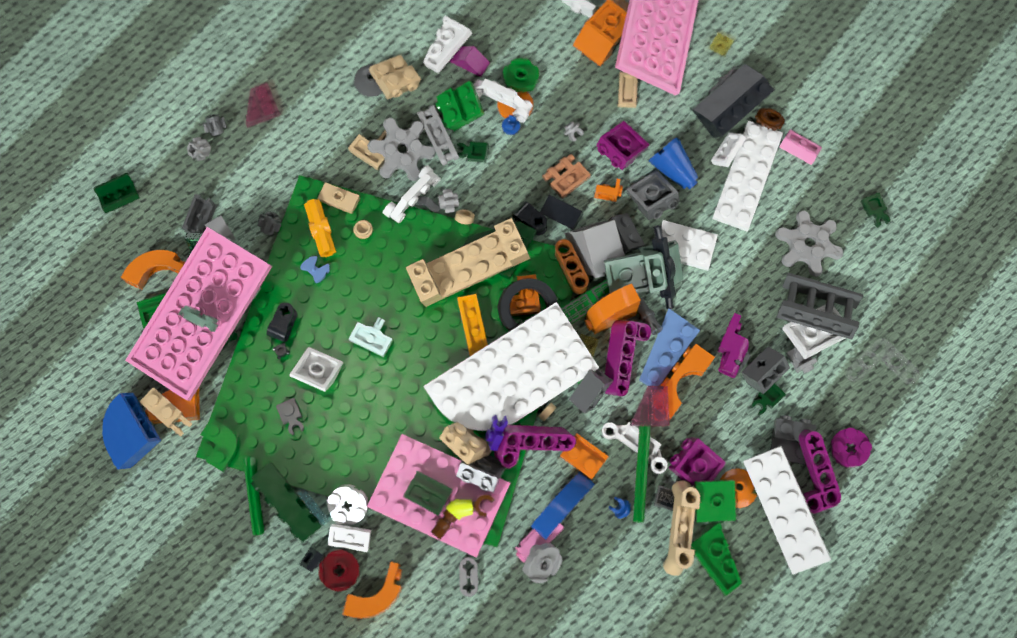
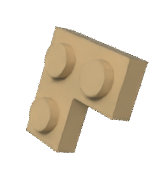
[348,131,386,170]

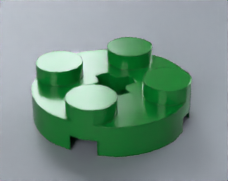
[503,58,539,92]

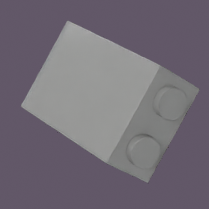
[565,220,625,278]

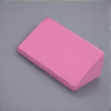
[780,130,822,165]

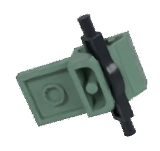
[604,225,683,309]

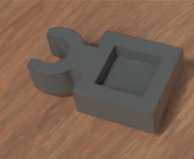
[276,398,304,436]

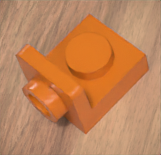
[594,178,623,202]

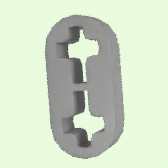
[459,557,478,597]

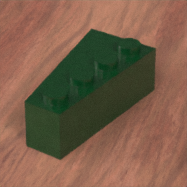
[251,462,322,543]

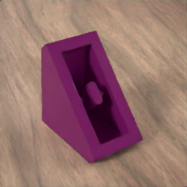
[450,46,490,77]

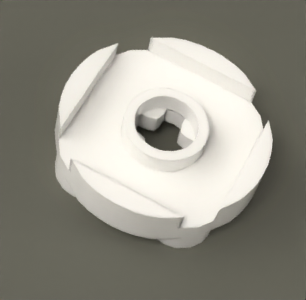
[327,485,368,525]

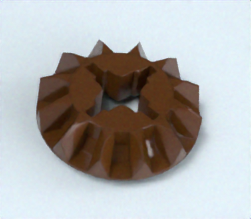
[755,108,785,131]

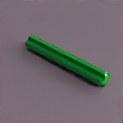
[243,456,264,536]

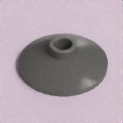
[354,64,383,97]

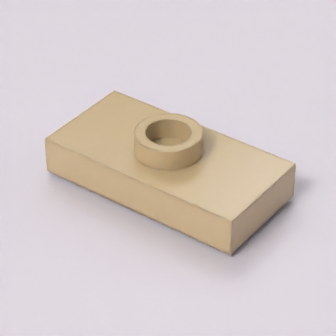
[317,182,360,214]

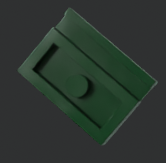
[403,471,453,516]

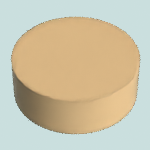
[455,209,474,224]
[538,403,556,421]

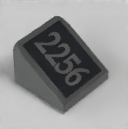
[653,485,674,511]

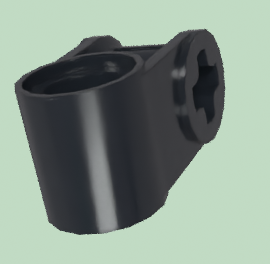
[512,201,547,236]
[266,303,297,342]

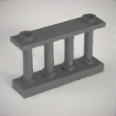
[776,273,863,340]

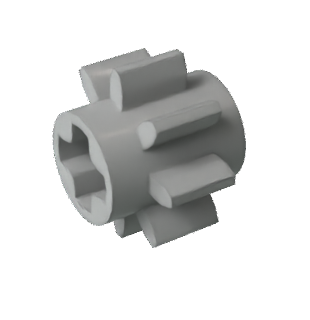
[187,137,211,161]
[438,189,459,213]

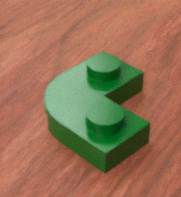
[200,418,238,472]

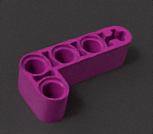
[605,320,651,397]
[494,425,576,468]
[799,430,842,513]

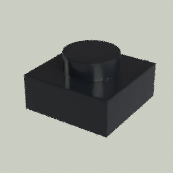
[300,547,323,572]

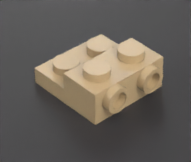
[369,55,421,99]
[439,422,492,465]

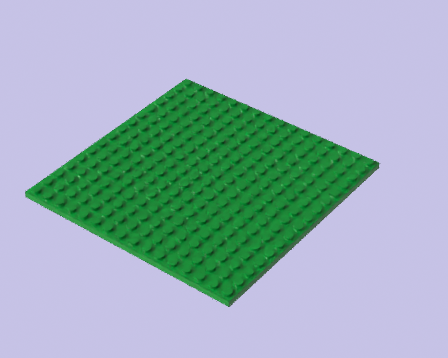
[196,175,577,548]

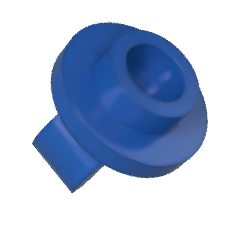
[502,115,520,135]
[609,497,631,519]

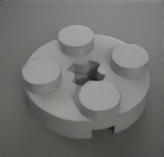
[522,543,562,583]

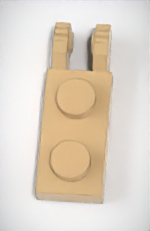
[140,387,192,437]

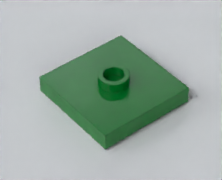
[694,480,736,522]

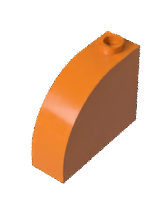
[585,283,641,335]

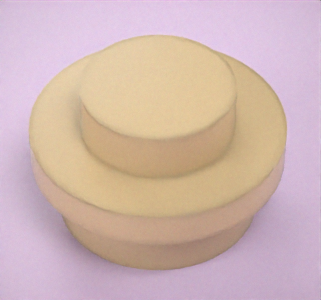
[354,220,373,239]

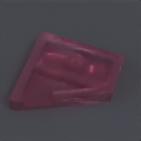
[246,83,280,128]
[630,386,669,427]

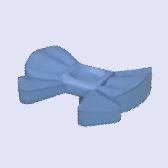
[300,256,330,283]

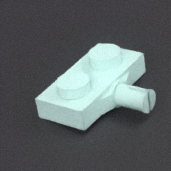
[349,317,393,357]

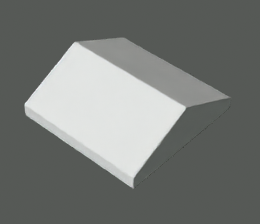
[290,347,343,391]

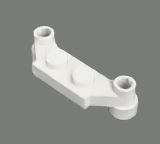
[474,79,533,123]
[383,165,441,223]
[602,422,667,474]

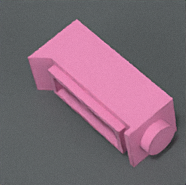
[515,524,564,563]

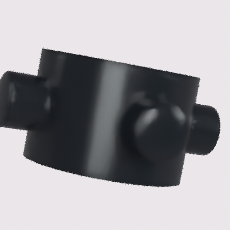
[273,343,290,359]

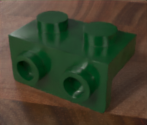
[93,173,140,214]

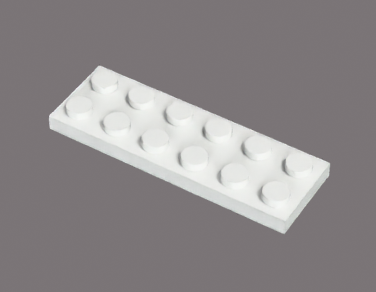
[712,121,783,232]
[743,446,831,575]

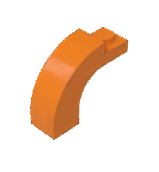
[121,250,185,290]
[342,562,403,619]

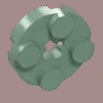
[178,305,218,332]

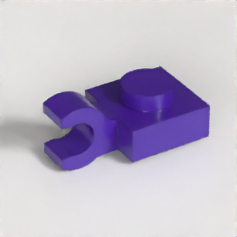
[486,414,508,451]

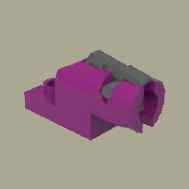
[717,313,751,378]

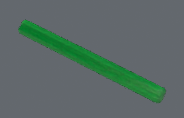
[633,405,652,523]

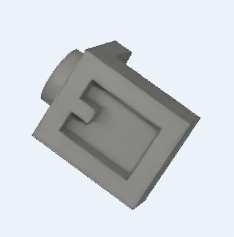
[786,348,818,374]

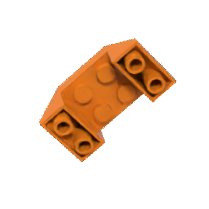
[573,0,629,67]

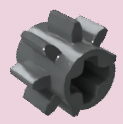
[203,114,226,136]
[257,211,282,235]

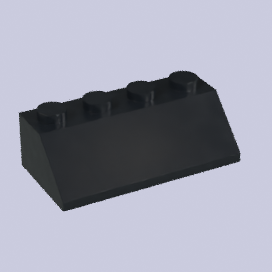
[692,64,774,138]

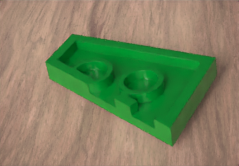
[691,522,742,596]

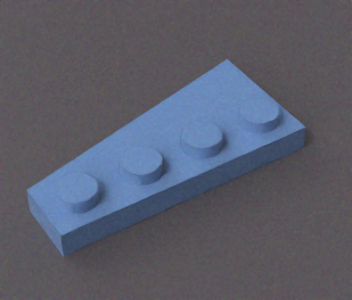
[639,309,700,391]

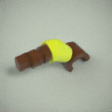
[431,495,496,540]

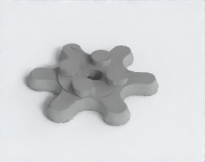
[367,118,436,181]
[775,211,843,277]

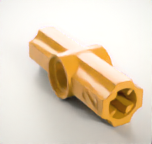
[304,199,336,257]

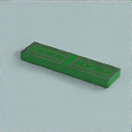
[561,280,609,324]

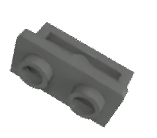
[608,213,645,255]

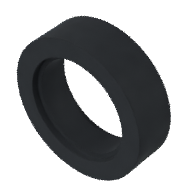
[498,279,558,331]

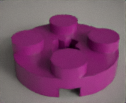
[831,427,872,468]

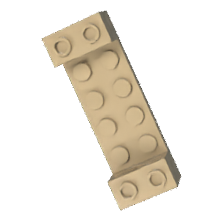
[406,218,530,307]

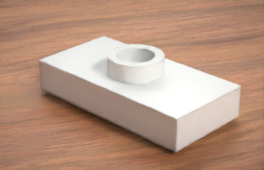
[562,0,596,18]
[711,132,746,167]

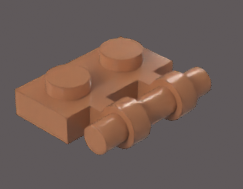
[542,154,591,199]

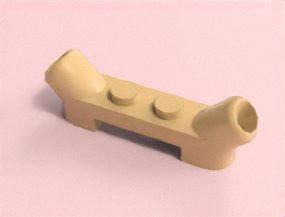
[663,481,700,576]

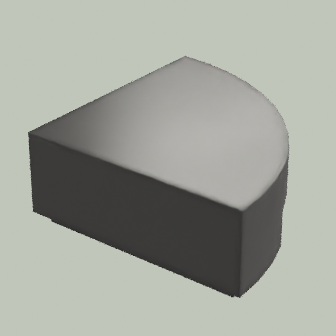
[417,196,440,213]

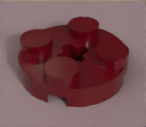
[319,550,360,592]

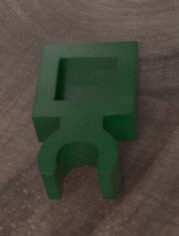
[457,141,489,163]
[860,193,890,228]
[750,383,786,416]

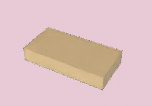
[618,72,638,108]

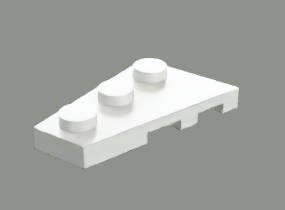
[423,16,472,73]

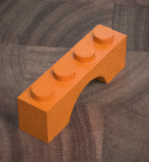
[649,344,715,422]

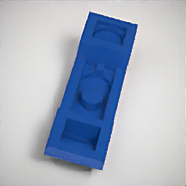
[531,472,595,539]

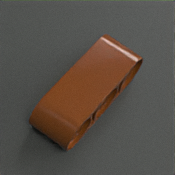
[555,239,589,294]

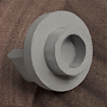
[563,121,584,141]

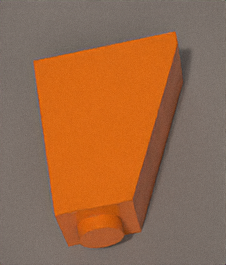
[145,388,200,424]

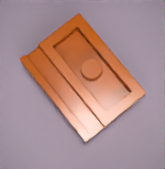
[560,433,609,480]

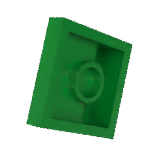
[436,81,485,131]

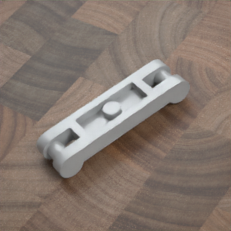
[417,105,459,166]

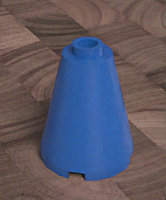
[648,137,698,189]

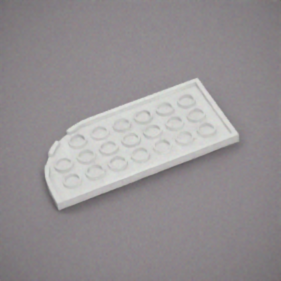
[424,302,599,431]

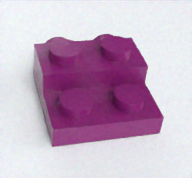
[596,121,650,170]
[669,437,726,488]

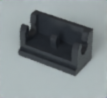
[540,195,583,230]

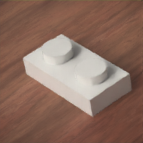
[328,523,371,552]

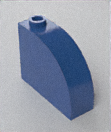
[102,393,161,470]

